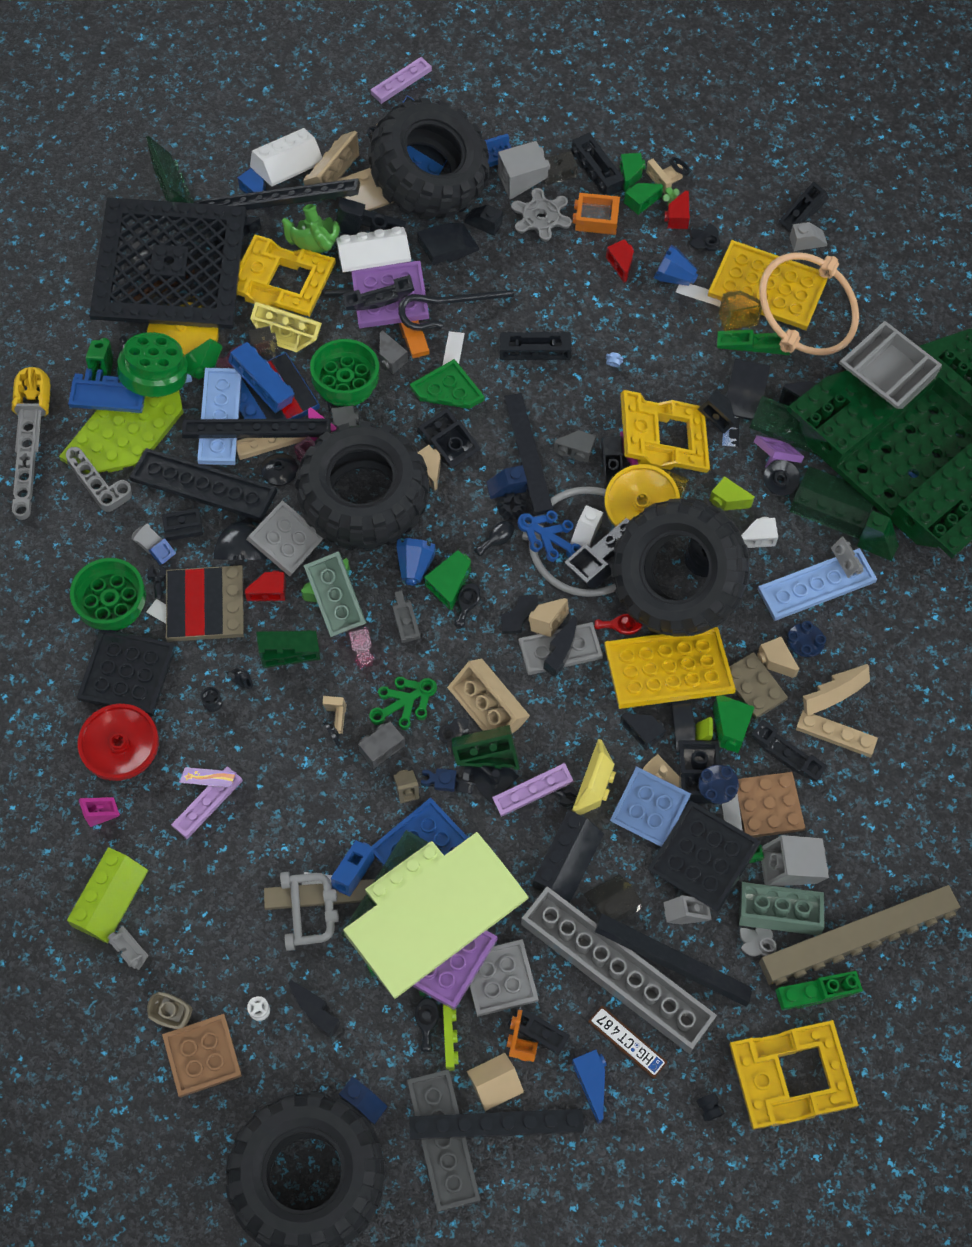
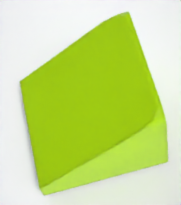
[695,717,713,741]

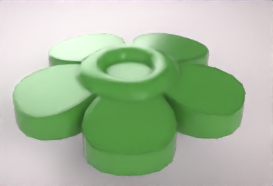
[662,187,680,205]

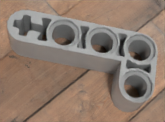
[66,447,132,512]

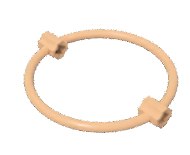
[759,252,859,356]

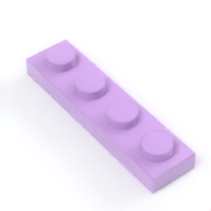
[371,57,432,104]
[492,763,574,817]
[171,766,242,839]

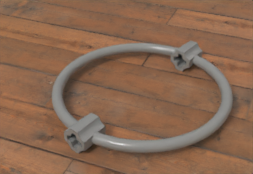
[522,486,616,597]

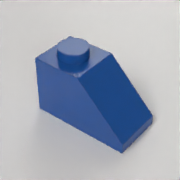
[237,168,266,194]

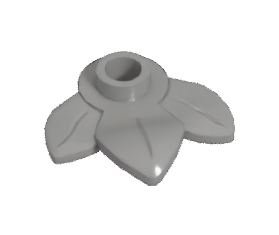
[739,927,777,957]

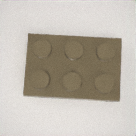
[730,652,788,719]

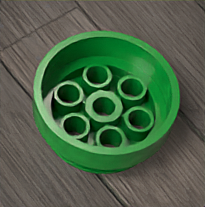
[117,332,188,397]
[310,339,379,407]
[70,558,146,631]

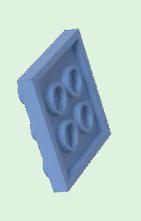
[610,766,691,847]

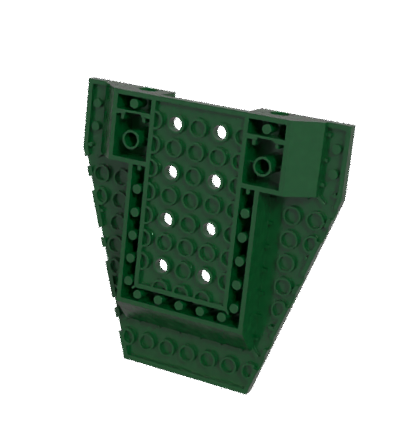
[787,328,972,559]

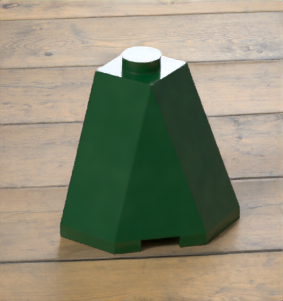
[856,510,899,561]

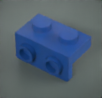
[486,134,512,167]

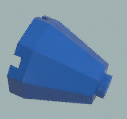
[654,245,699,286]
[396,538,436,586]

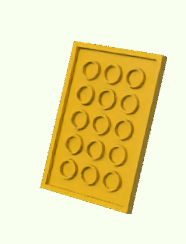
[707,240,828,331]
[604,627,735,709]

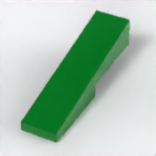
[717,330,790,355]

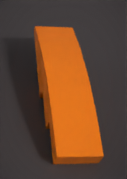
[399,320,429,358]

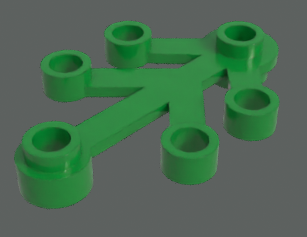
[369,677,437,730]

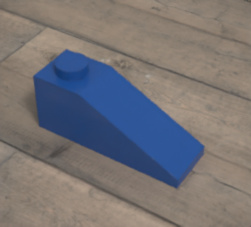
[572,1050,607,1124]

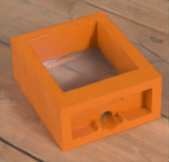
[572,193,620,235]

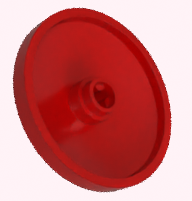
[78,704,159,781]

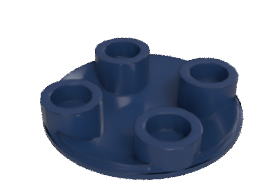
[787,621,826,657]
[698,765,739,804]

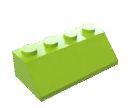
[67,847,148,944]

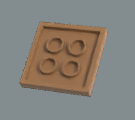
[737,772,805,837]
[162,1014,242,1098]

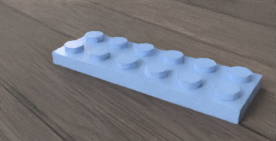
[197,368,242,465]
[757,548,877,621]

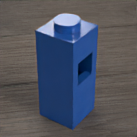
[331,840,375,897]

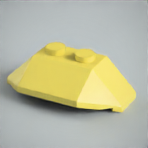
[250,302,322,352]
[572,739,616,815]

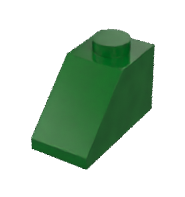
[620,153,645,192]
[624,183,664,215]
[185,339,223,380]

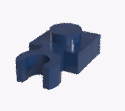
[421,769,456,792]

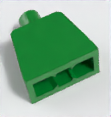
[86,338,113,381]

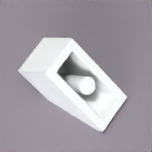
[570,505,603,547]
[741,517,778,548]

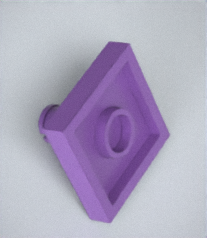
[754,435,804,468]

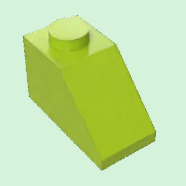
[709,476,755,511]

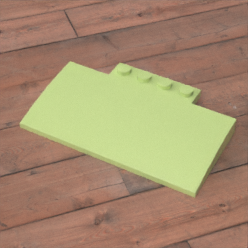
[343,832,529,999]

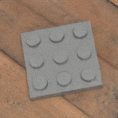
[246,500,323,576]
[470,939,539,1017]

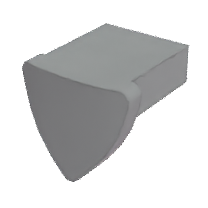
[131,523,162,554]

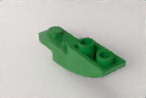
[775,971,863,1010]

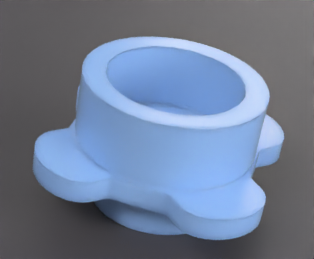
[606,352,623,367]

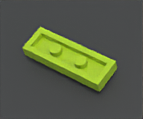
[443,1004,459,1071]

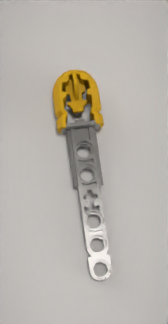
[12,367,50,520]

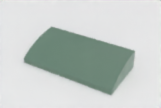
[739,882,824,936]

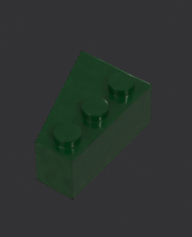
[256,630,321,668]
[452,725,520,770]

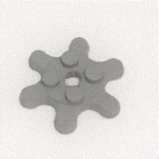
[511,188,572,242]

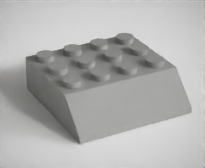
[839,321,942,409]

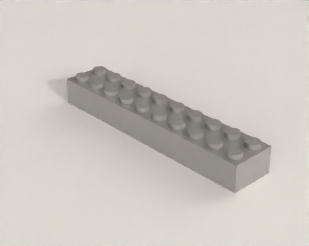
[521,887,717,1054]

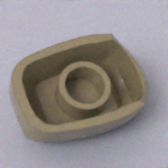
[147,992,193,1029]

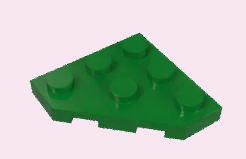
[410,359,485,409]

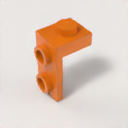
[507,1010,538,1062]

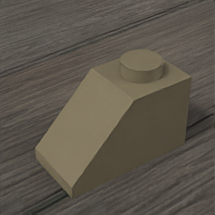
[394,770,419,804]

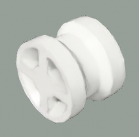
[247,996,270,1021]

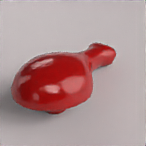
[594,614,642,635]

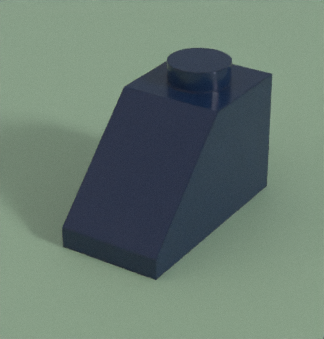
[486,465,527,499]
[339,1076,388,1125]

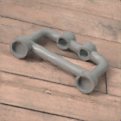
[280,872,339,951]

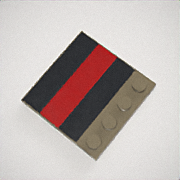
[166,565,244,642]

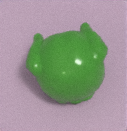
[282,204,340,253]

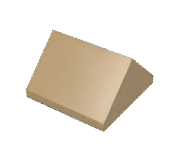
[467,1053,524,1111]

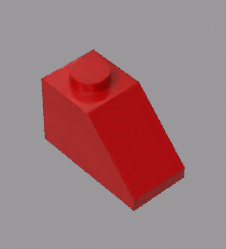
[664,191,690,229]
[606,239,634,282]
[245,570,286,601]

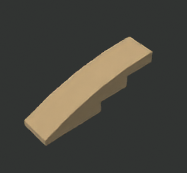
[803,664,870,716]

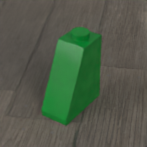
[424,550,471,611]
[712,695,755,753]

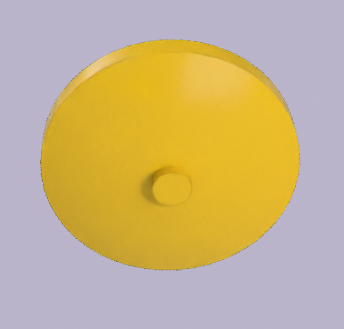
[147,302,219,355]
[605,464,680,527]

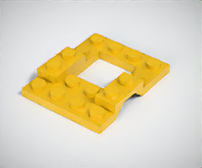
[237,235,336,317]
[620,390,710,473]
[729,1020,859,1130]

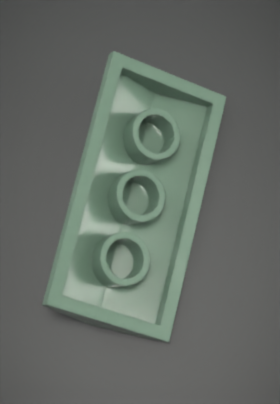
[304,551,366,637]

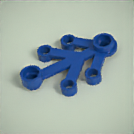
[517,511,581,562]

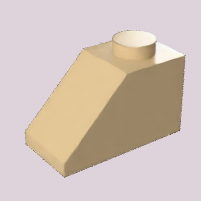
[417,445,441,491]
[529,598,569,637]
[757,637,799,678]

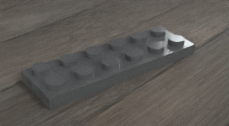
[407,1069,481,1212]

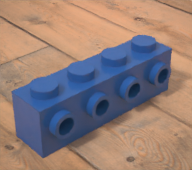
[228,342,295,413]

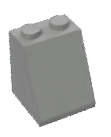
[498,141,550,199]
[761,835,829,886]

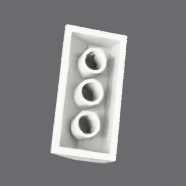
[250,128,322,186]
[336,227,411,272]

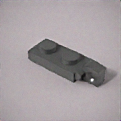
[392,590,420,643]

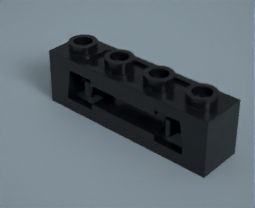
[571,132,625,196]
[500,331,571,360]

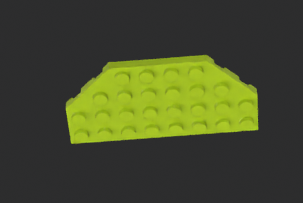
[59,382,184,475]

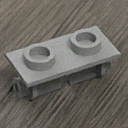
[831,536,864,578]
[108,926,148,970]

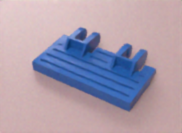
[68,368,145,413]

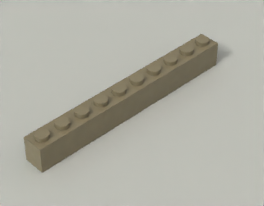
[759,885,960,986]

